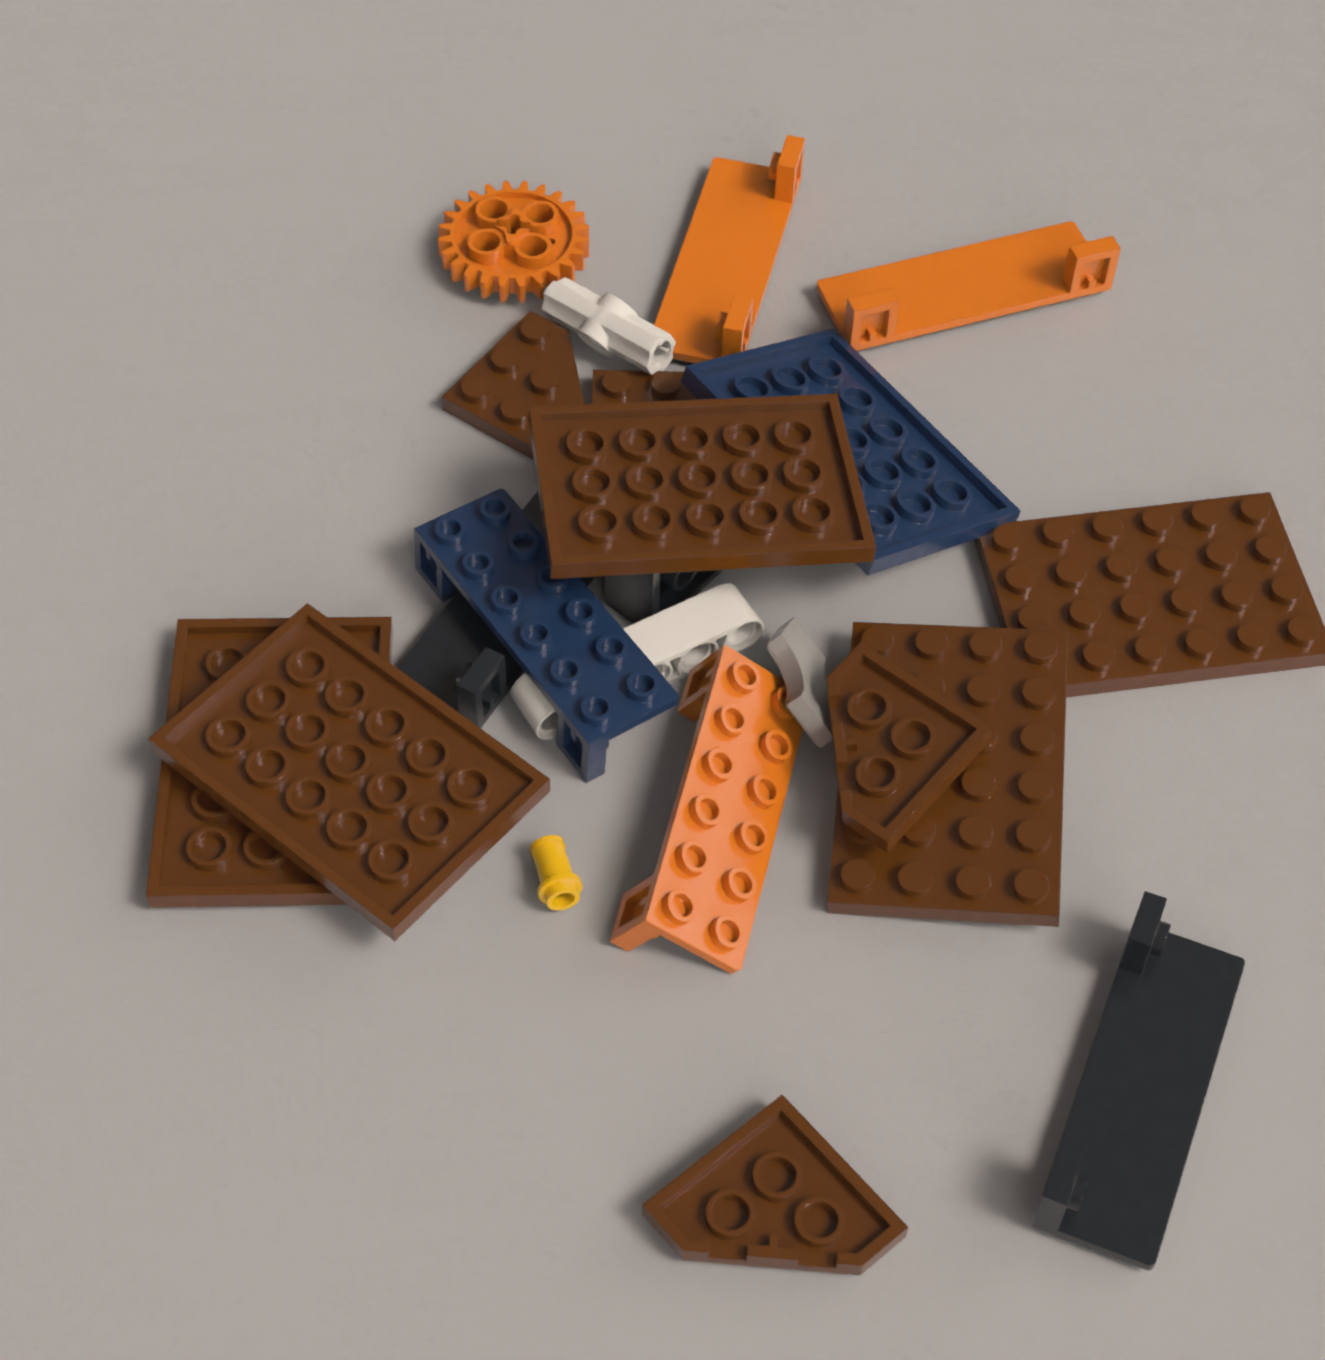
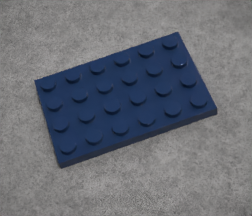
[680,329,1021,576]

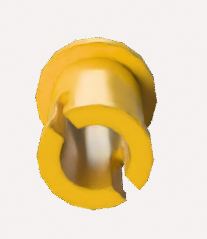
[529,835,583,911]

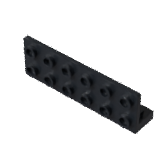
[397,491,595,728]
[1032,891,1245,1270]

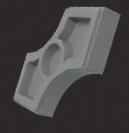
[766,617,833,748]

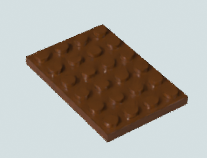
[528,394,876,579]
[974,492,1325,698]
[148,603,551,941]
[146,617,393,908]
[827,622,1068,927]

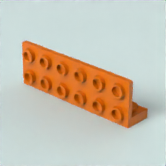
[654,135,805,363]
[817,221,1121,351]
[609,645,803,974]

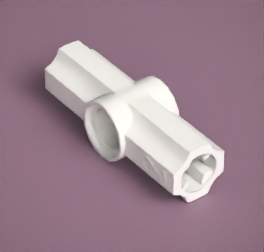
[541,277,676,375]

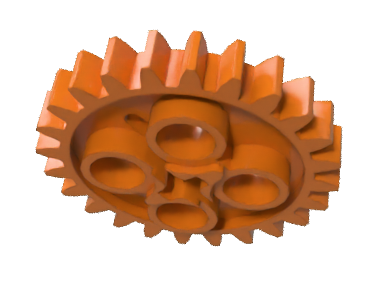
[438,181,589,303]

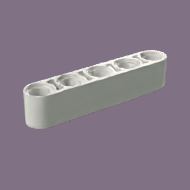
[510,583,764,740]

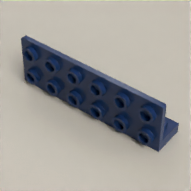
[414,489,679,783]

